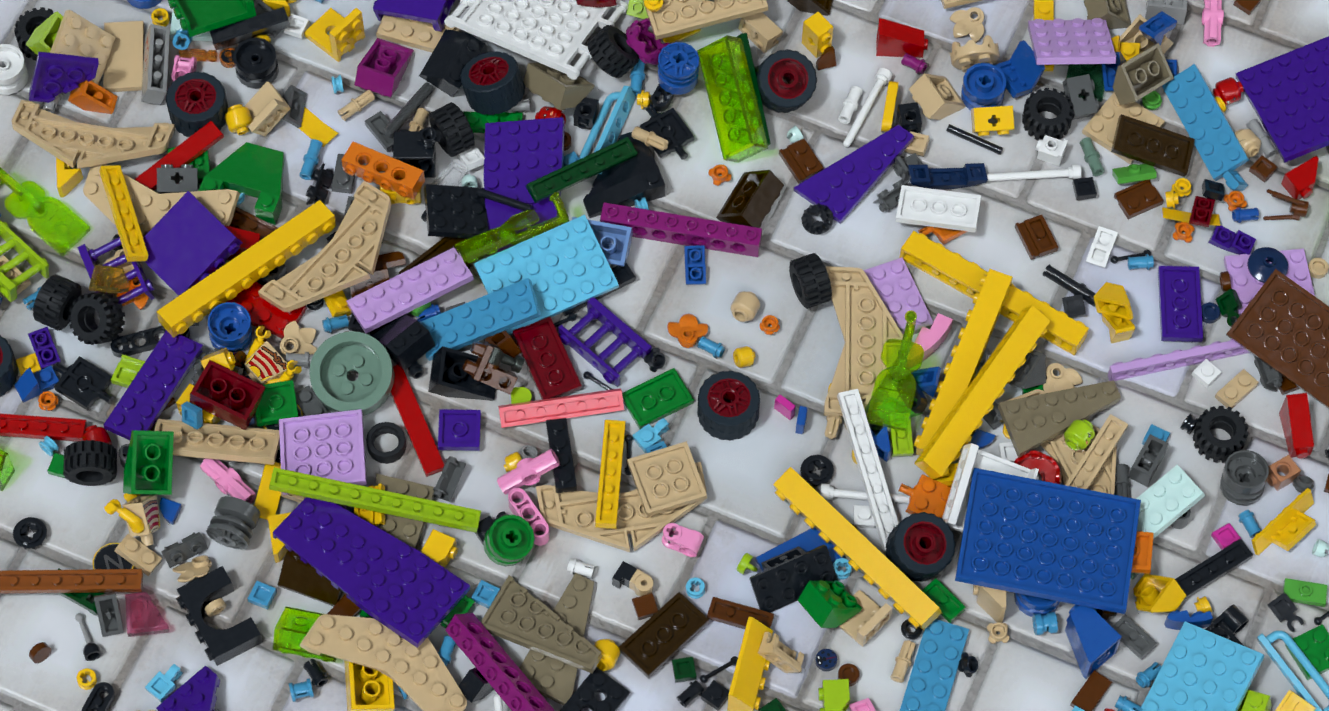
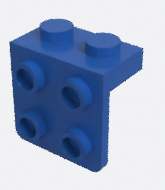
[995,40,1045,98]

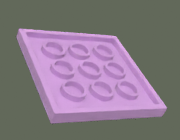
[1028,18,1116,65]
[1224,249,1315,320]
[863,258,933,337]
[279,409,367,495]

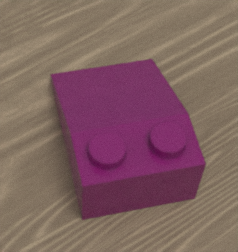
[354,38,414,97]

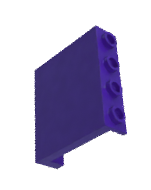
[373,0,455,32]
[143,191,243,296]

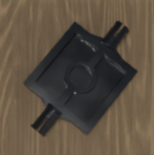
[640,105,694,160]
[53,356,114,411]

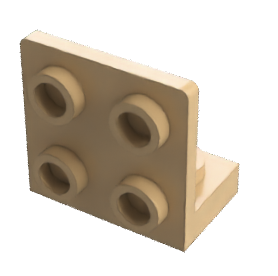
[244,82,291,136]
[839,590,892,647]

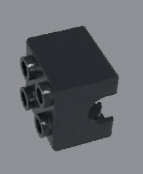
[393,129,436,178]

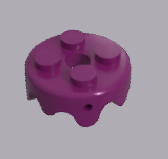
[626,18,670,65]

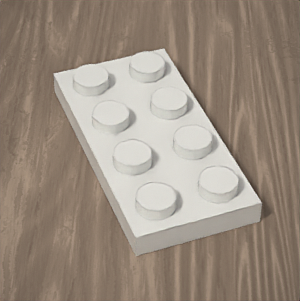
[896,185,981,232]

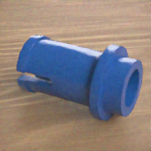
[1232,207,1259,223]
[416,304,441,322]

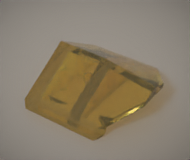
[89,265,130,293]

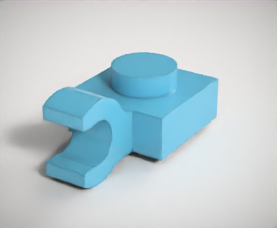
[632,418,669,453]
[145,664,183,703]

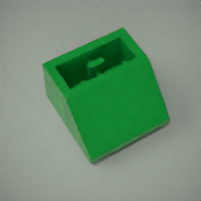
[797,580,862,628]

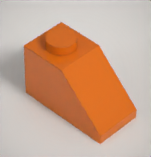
[68,80,118,114]

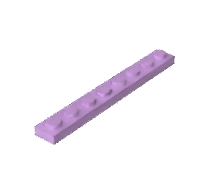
[1108,339,1250,381]

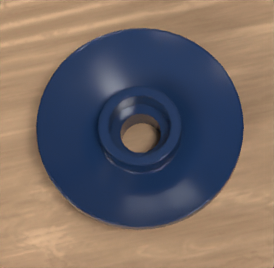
[1247,247,1288,283]

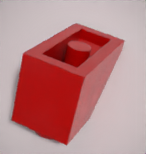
[1281,156,1319,200]

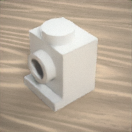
[1035,135,1068,166]

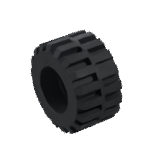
[14,7,53,61]
[587,25,639,78]
[1022,88,1074,140]
[429,102,475,157]
[789,253,832,309]
[33,274,82,331]
[68,292,125,345]
[1193,406,1249,463]
[63,440,117,486]

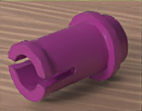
[901,53,928,74]

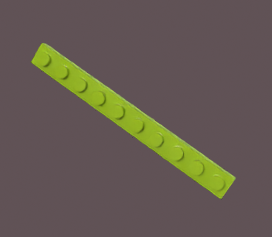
[269,467,481,533]

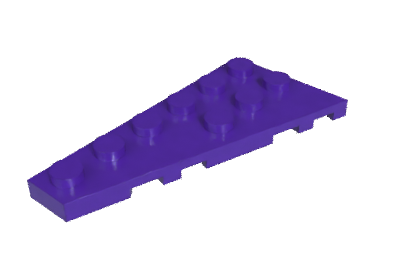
[794,125,914,224]

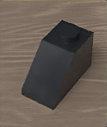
[458,668,494,703]

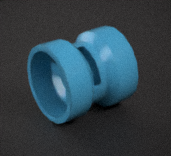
[1032,612,1058,635]

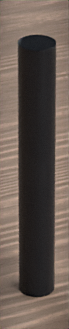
[946,124,1003,155]
[476,188,533,213]

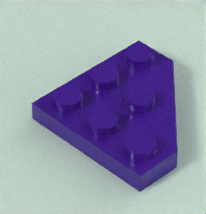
[29,52,99,103]
[156,666,220,711]

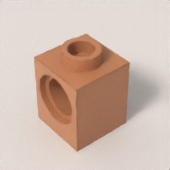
[1267,455,1301,491]

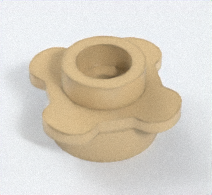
[987,622,1009,644]

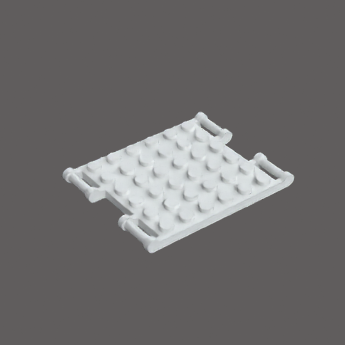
[444,0,628,80]

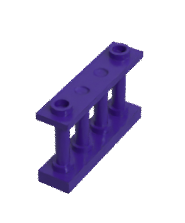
[77,237,155,304]
[558,297,652,387]

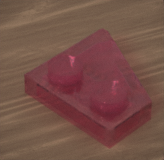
[125,592,170,637]

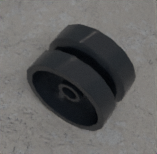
[233,37,279,89]

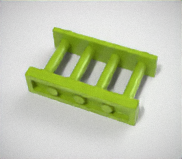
[0,220,49,302]

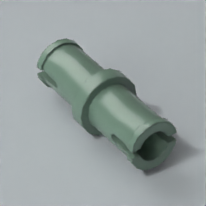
[1079,137,1105,177]

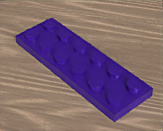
[104,330,204,440]

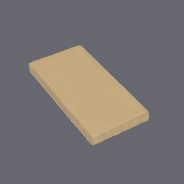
[103,21,144,92]

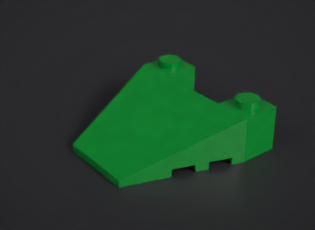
[198,142,284,225]

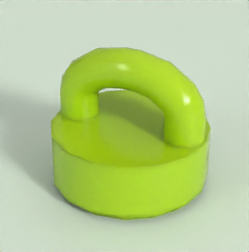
[736,553,758,574]

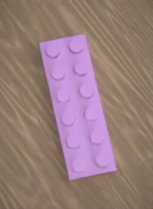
[346,247,474,334]

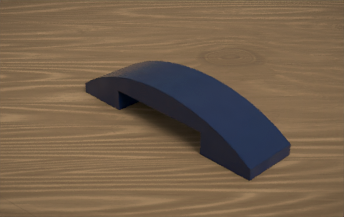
[908,163,988,189]

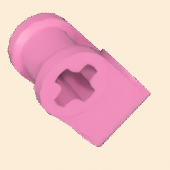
[171,55,197,82]
[662,523,704,557]

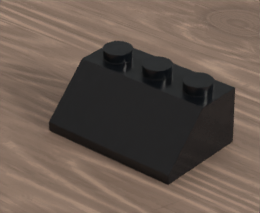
[419,29,485,97]

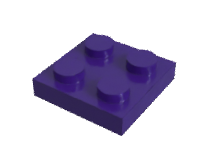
[438,409,481,451]

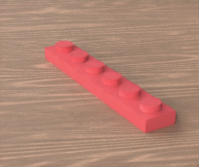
[498,388,624,428]

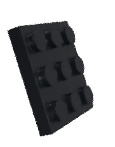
[424,184,489,240]

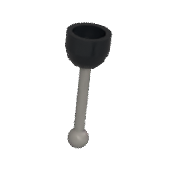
[75,613,102,661]

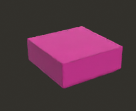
[774,394,796,420]
[1211,523,1241,550]

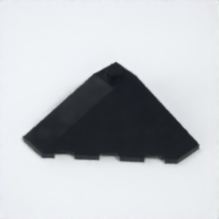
[583,132,665,218]

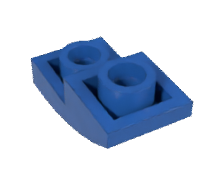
[684,245,706,285]
[1164,610,1213,630]

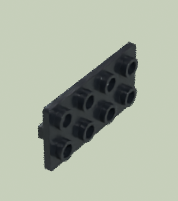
[749,545,838,613]

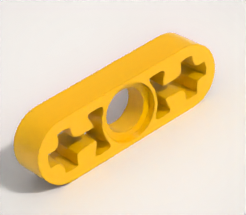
[881,81,899,132]

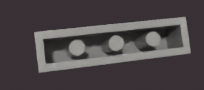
[141,24,170,105]

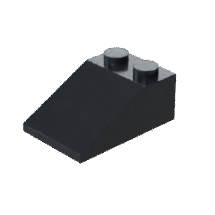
[369,315,436,371]
[428,346,496,401]

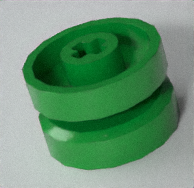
[483,515,535,567]

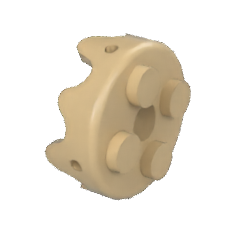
[950,35,1000,73]

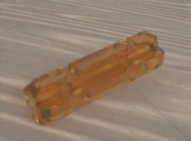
[179,48,218,62]

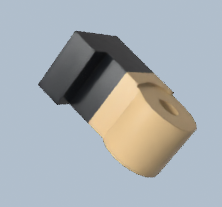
[612,561,653,597]

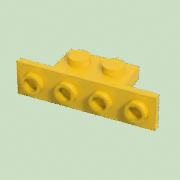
[1251,488,1316,555]

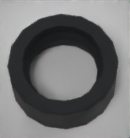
[366,422,406,464]

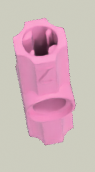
[1202,0,1224,47]
[497,448,560,495]
[200,458,257,504]

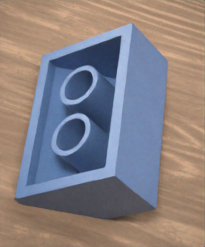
[572,217,633,267]

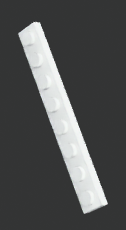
[837,389,899,552]

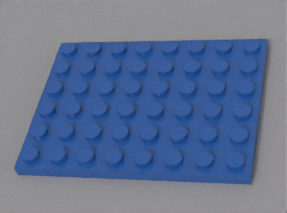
[955,468,1141,614]

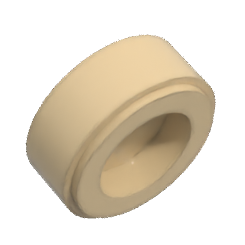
[1308,258,1329,279]
[204,598,226,617]

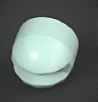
[787,126,804,143]
[461,174,478,187]
[1312,539,1329,557]

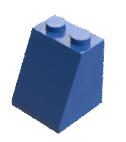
[1065,605,1122,679]

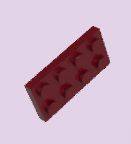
[513,317,582,400]

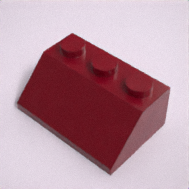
[190,360,266,430]

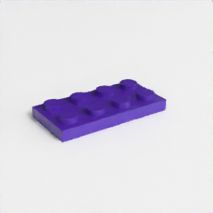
[1158,266,1203,342]

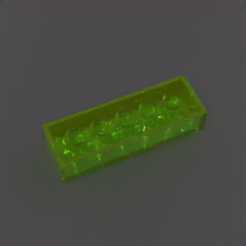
[697,35,768,163]

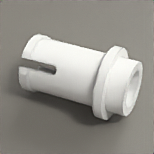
[567,558,595,578]

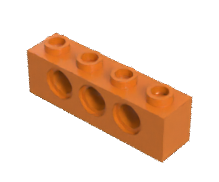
[341,142,425,199]

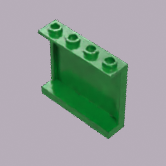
[168,0,256,37]

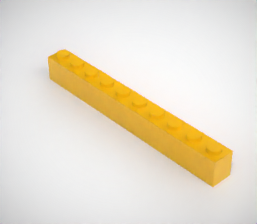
[157,200,336,338]
[900,231,1089,356]
[914,269,1013,456]
[914,305,1050,479]
[773,467,942,630]

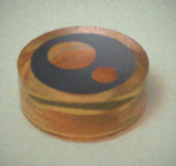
[219,48,235,68]

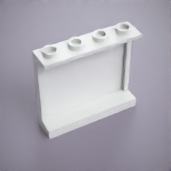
[942,443,1039,533]

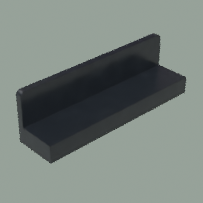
[210,7,291,50]

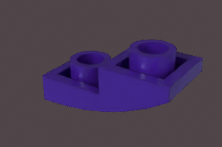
[1208,225,1256,255]
[28,327,61,369]

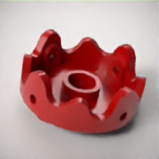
[1014,450,1062,484]

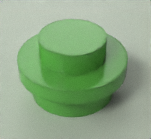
[1142,91,1162,110]

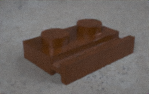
[779,138,824,184]
[1114,180,1164,220]
[1015,215,1058,260]

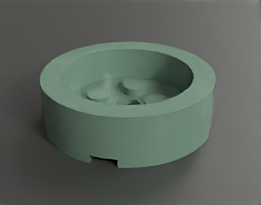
[309,331,395,416]

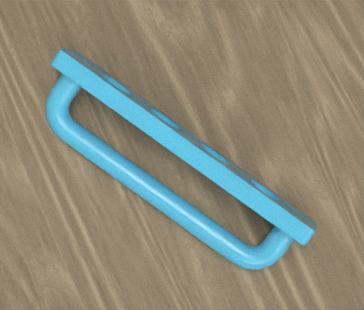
[579,86,636,174]
[1257,631,1329,711]

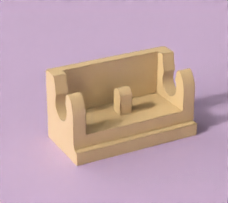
[738,12,783,53]
[758,632,804,673]

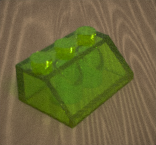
[273,607,337,662]

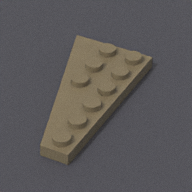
[998,380,1121,458]
[376,474,435,549]
[519,573,594,706]
[481,575,602,674]

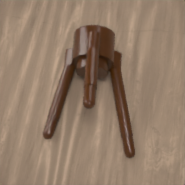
[1263,189,1309,221]

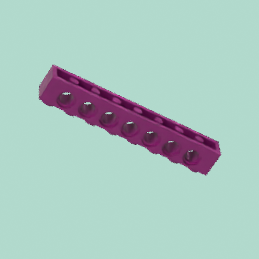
[600,203,762,257]
[445,613,555,711]

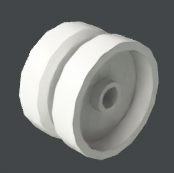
[0,44,29,95]

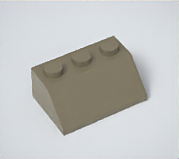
[1084,0,1131,29]
[1113,43,1174,105]
[523,62,595,110]

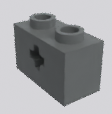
[1062,74,1099,120]
[157,164,198,194]
[1129,434,1169,487]

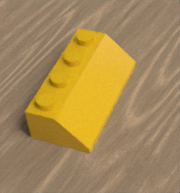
[727,617,773,711]
[344,660,395,711]

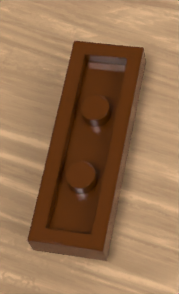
[707,597,774,629]

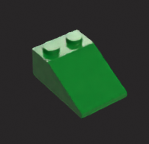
[123,430,174,495]

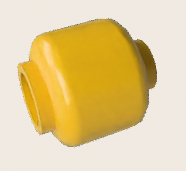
[225,104,253,135]
[594,639,620,671]

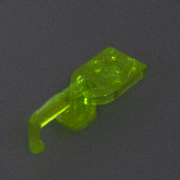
[0,167,91,256]
[455,192,569,263]
[867,311,924,431]

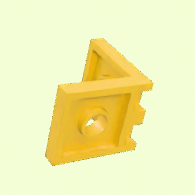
[304,8,365,62]

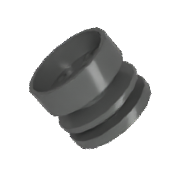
[1220,450,1269,505]
[206,496,261,549]

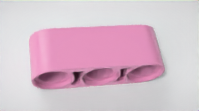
[508,488,549,546]

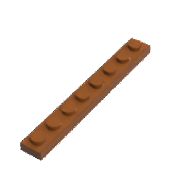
[0,569,143,594]

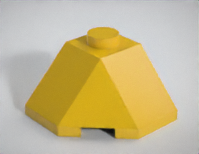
[1133,574,1187,613]

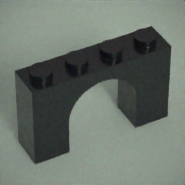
[176,566,263,666]

